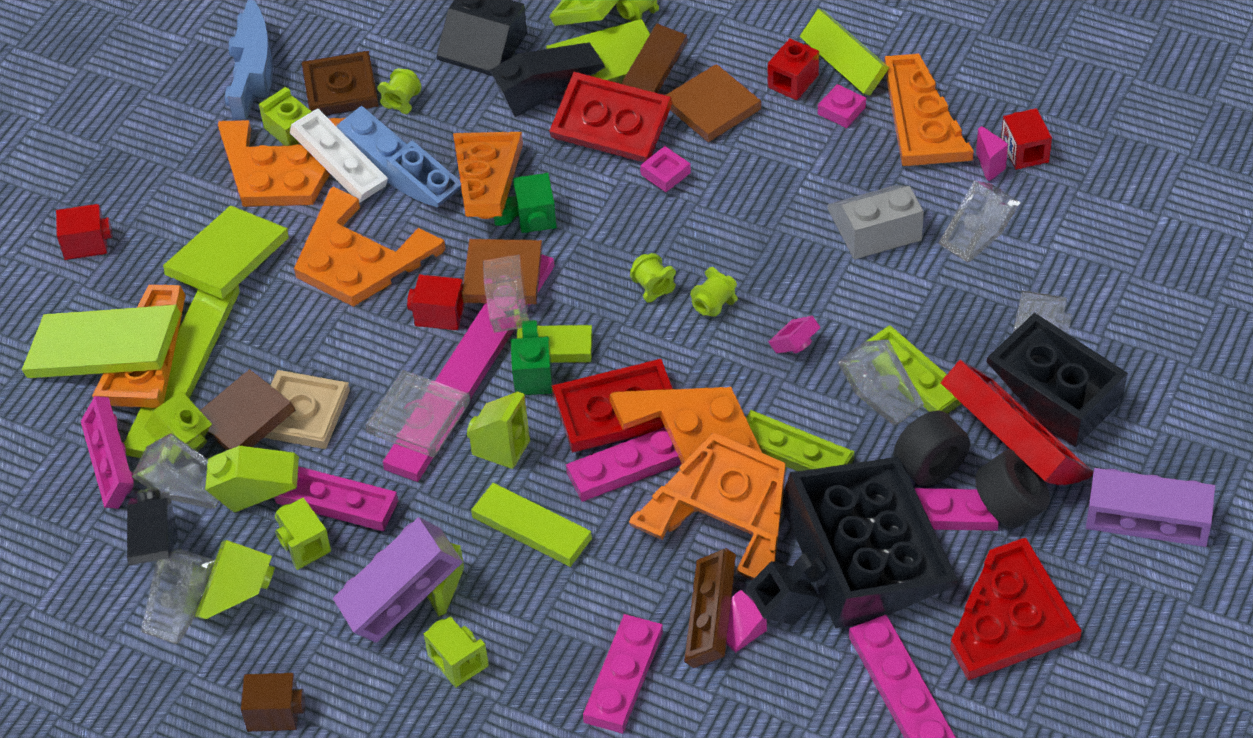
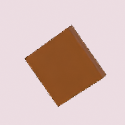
[666,64,761,142]
[462,239,543,304]

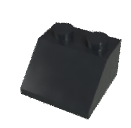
[437,0,527,76]

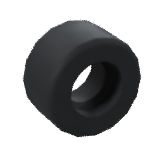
[893,410,971,487]
[975,449,1050,528]

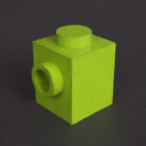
[144,391,212,461]

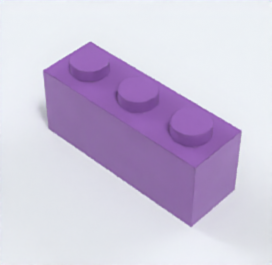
[1086,468,1215,547]
[333,517,463,643]

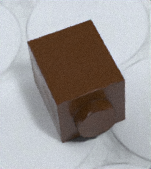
[241,673,305,732]

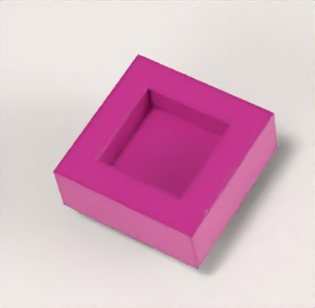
[818,84,866,128]
[640,146,691,192]
[768,316,821,354]

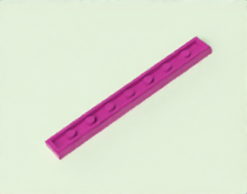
[383,254,555,482]

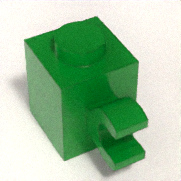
[494,173,557,233]
[511,320,553,395]

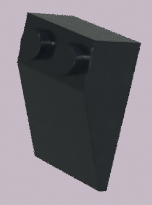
[986,312,1128,447]

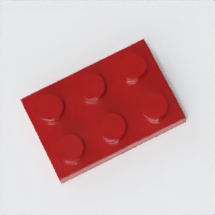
[549,72,673,162]
[552,359,673,453]

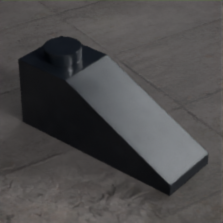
[490,42,605,117]
[127,488,178,565]

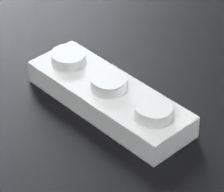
[290,108,388,203]

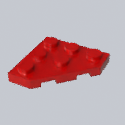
[950,537,1082,681]

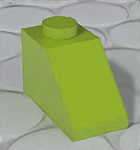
[467,392,530,469]
[205,446,299,513]
[194,540,275,619]

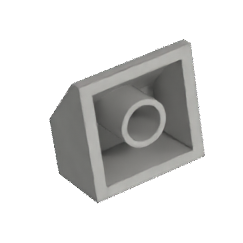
[828,185,924,260]

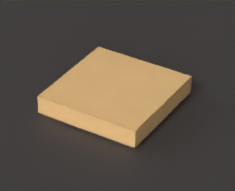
[264,370,350,449]

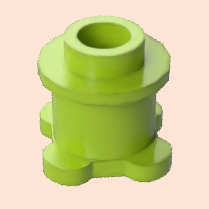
[616,0,659,21]
[377,68,422,114]
[630,253,676,303]
[690,267,738,317]

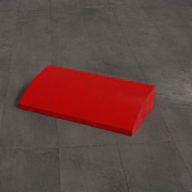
[940,359,1094,485]

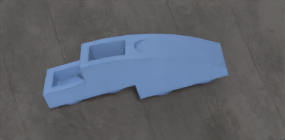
[225,0,273,121]
[336,106,461,207]

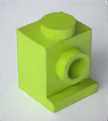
[259,87,312,146]
[275,497,331,570]
[423,616,489,688]

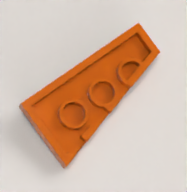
[884,53,974,166]
[453,132,523,219]
[92,285,186,408]

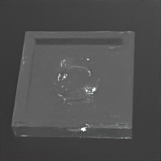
[365,370,470,458]

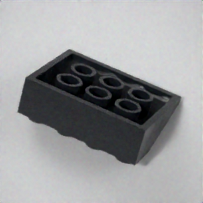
[782,457,958,628]

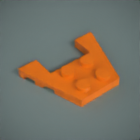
[218,118,345,207]
[294,186,446,307]
[609,387,762,532]
[629,432,787,580]

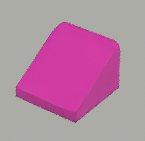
[976,126,1008,181]
[726,590,767,653]

